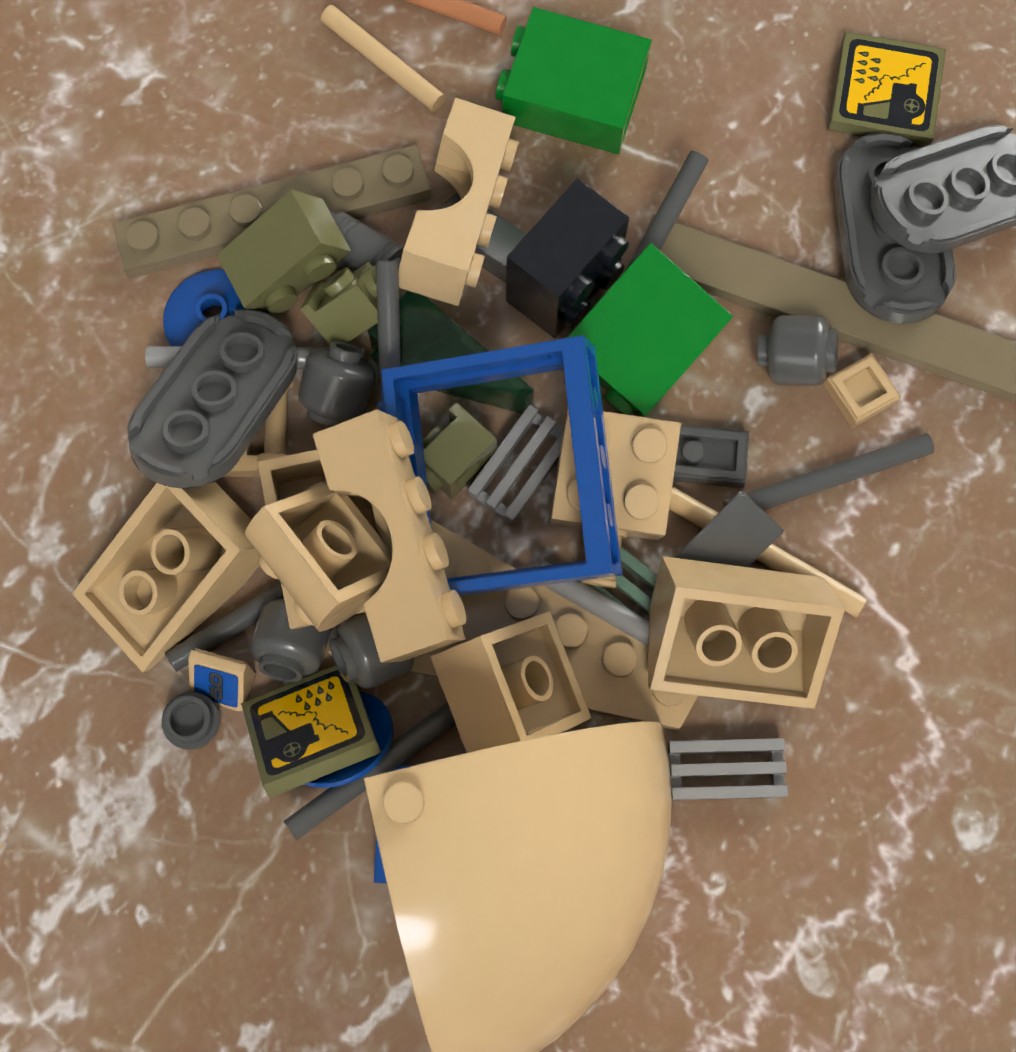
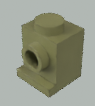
[300,262,378,344]
[423,402,497,500]

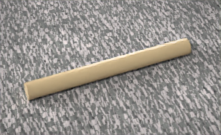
[669,487,867,617]

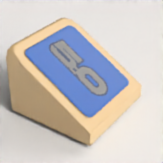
[188,648,256,711]

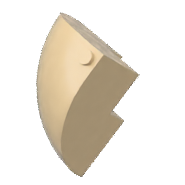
[364,721,672,1052]

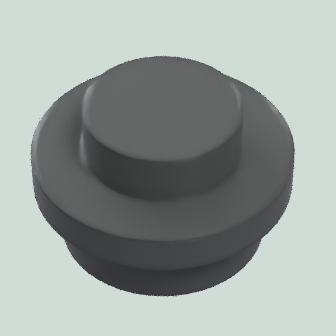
[162,692,220,750]

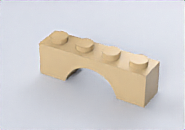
[399,98,519,306]
[313,409,467,663]

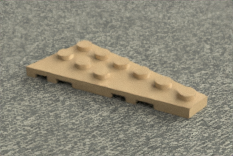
[328,520,698,731]

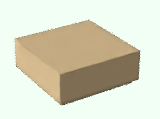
[823,353,901,428]

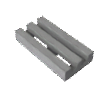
[467,404,563,525]
[667,738,788,801]

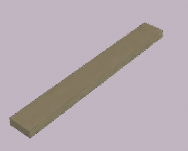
[645,214,1016,403]

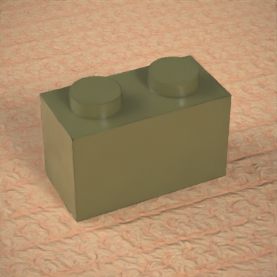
[217,189,351,314]

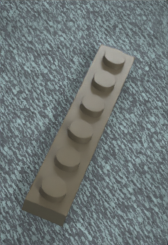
[113,144,431,279]

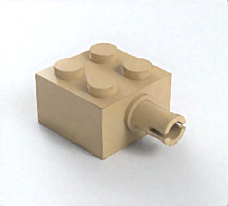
[549,408,681,588]

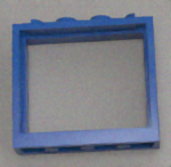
[377,335,623,596]

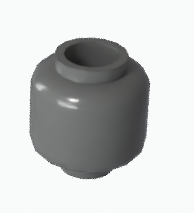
[758,315,838,386]
[298,341,376,426]
[250,599,332,682]
[330,612,414,689]

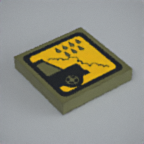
[828,32,946,147]
[241,665,381,798]

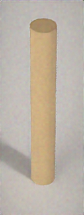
[321,5,446,112]

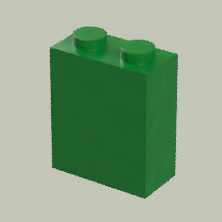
[495,7,652,155]
[567,243,734,417]

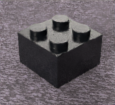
[506,178,630,339]

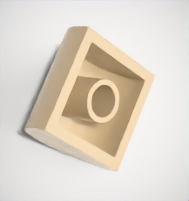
[245,484,392,632]

